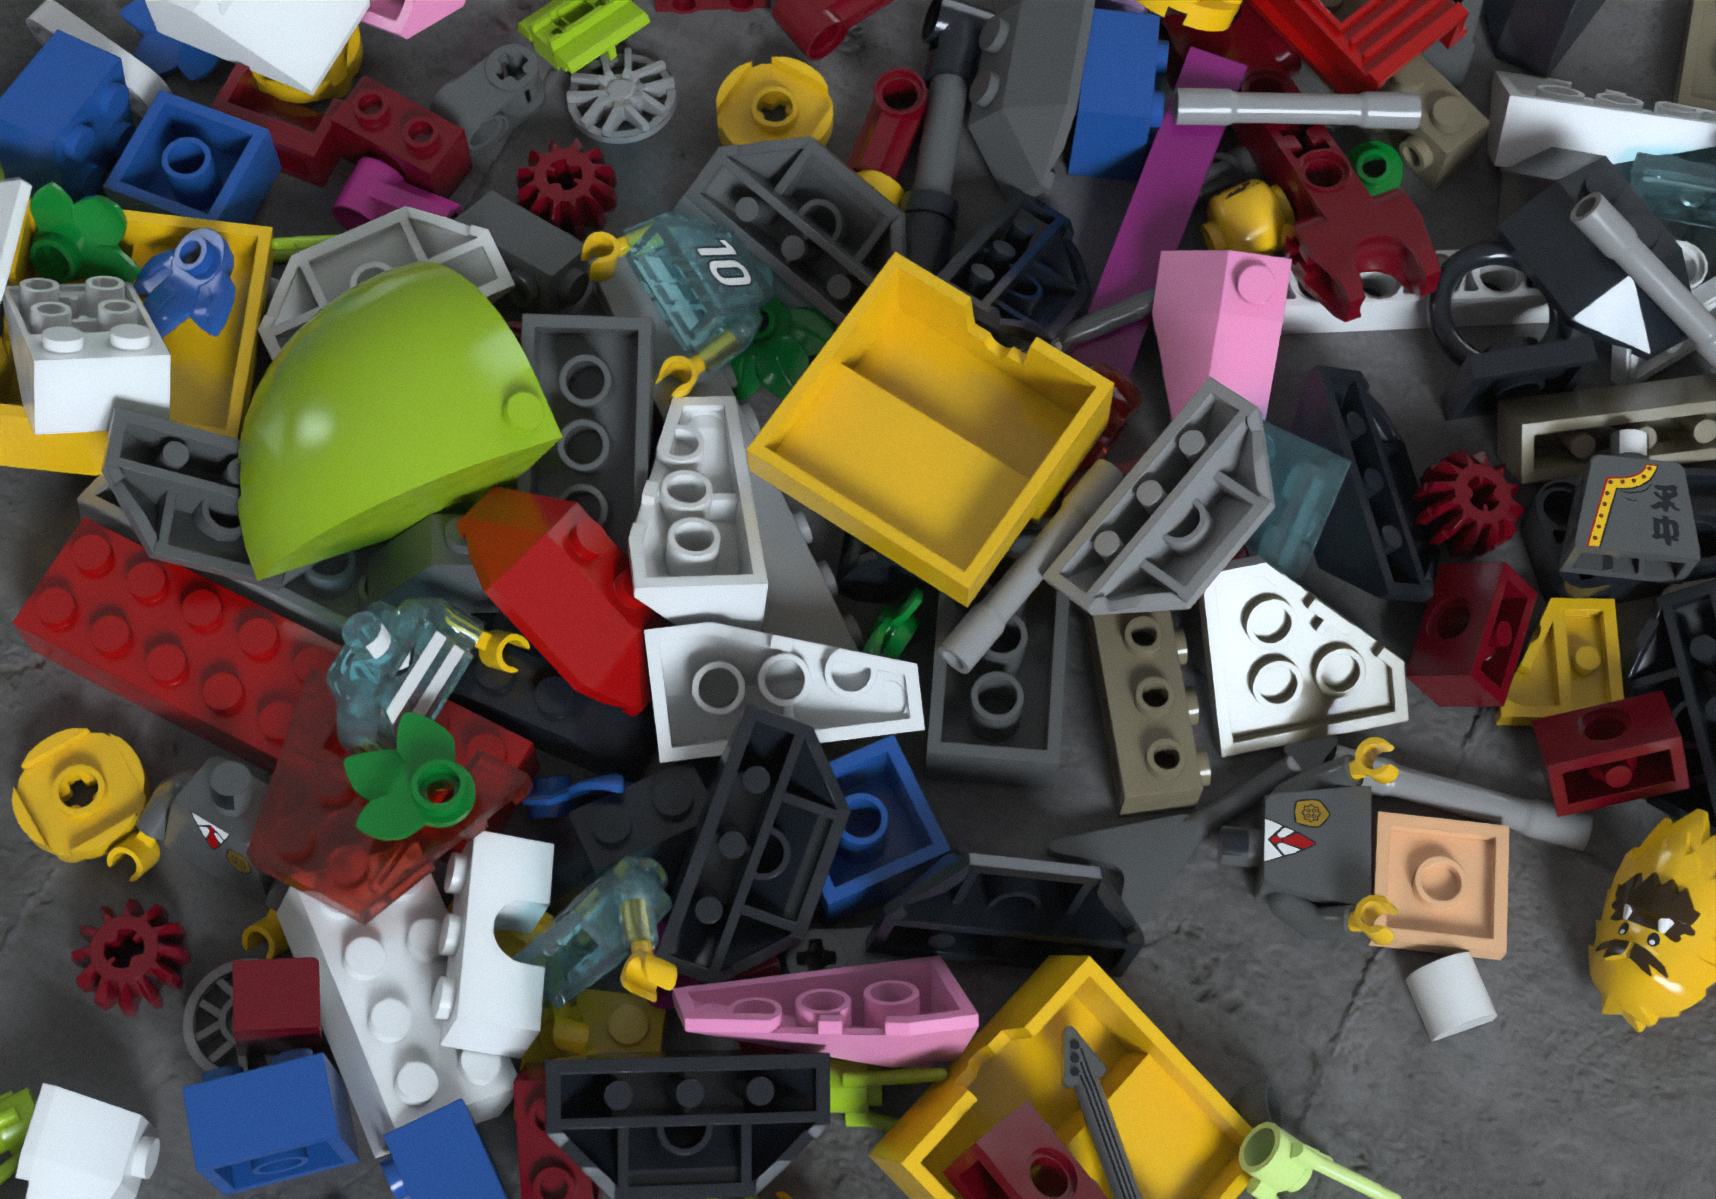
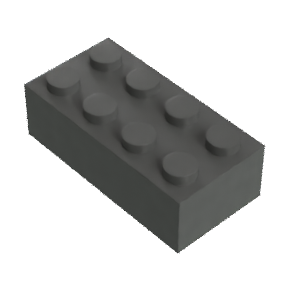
[517,314,656,559]
[924,518,1069,789]

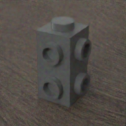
[454,190,589,315]

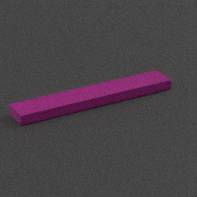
[1071,46,1248,402]

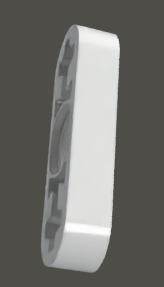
[26,0,173,117]

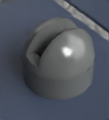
[1229,1080,1284,1129]

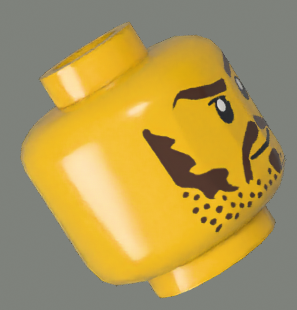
[1200,179,1296,256]

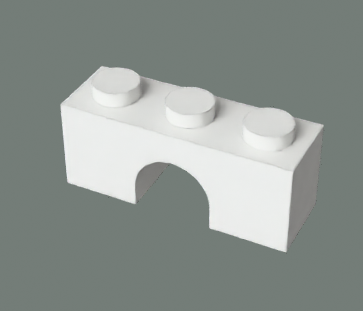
[432,829,554,1059]

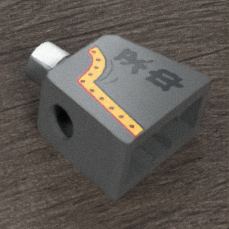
[1559,429,1700,585]

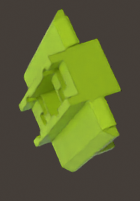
[516,0,650,74]

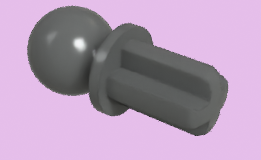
[1197,143,1266,203]

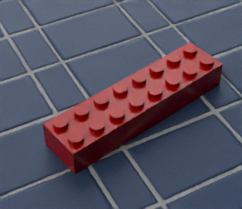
[12,517,540,864]

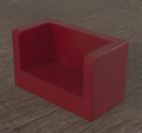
[211,62,344,188]
[232,957,322,1056]

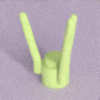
[1238,1122,1402,1199]

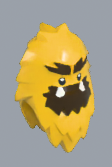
[1588,809,1716,1033]

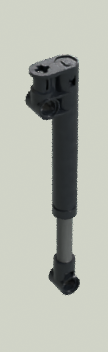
[836,0,996,604]

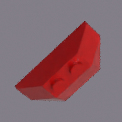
[455,486,667,717]

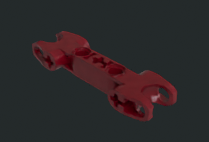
[1156,0,1441,322]

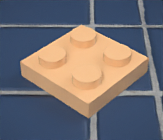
[1368,811,1510,960]

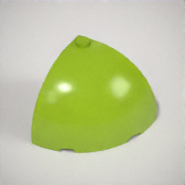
[237,261,562,581]

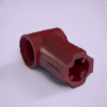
[772,0,894,61]
[847,68,927,182]

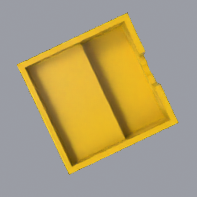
[0,199,274,476]
[746,252,1115,608]
[868,955,1253,1199]

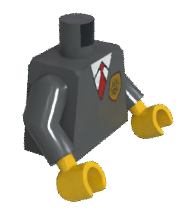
[1217,737,1399,946]
[107,756,313,959]

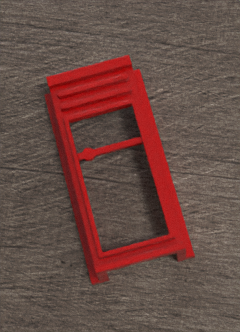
[1246,0,1469,94]

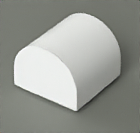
[1405,952,1497,1042]

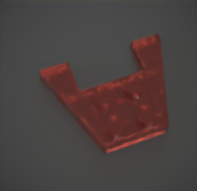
[246,668,534,925]

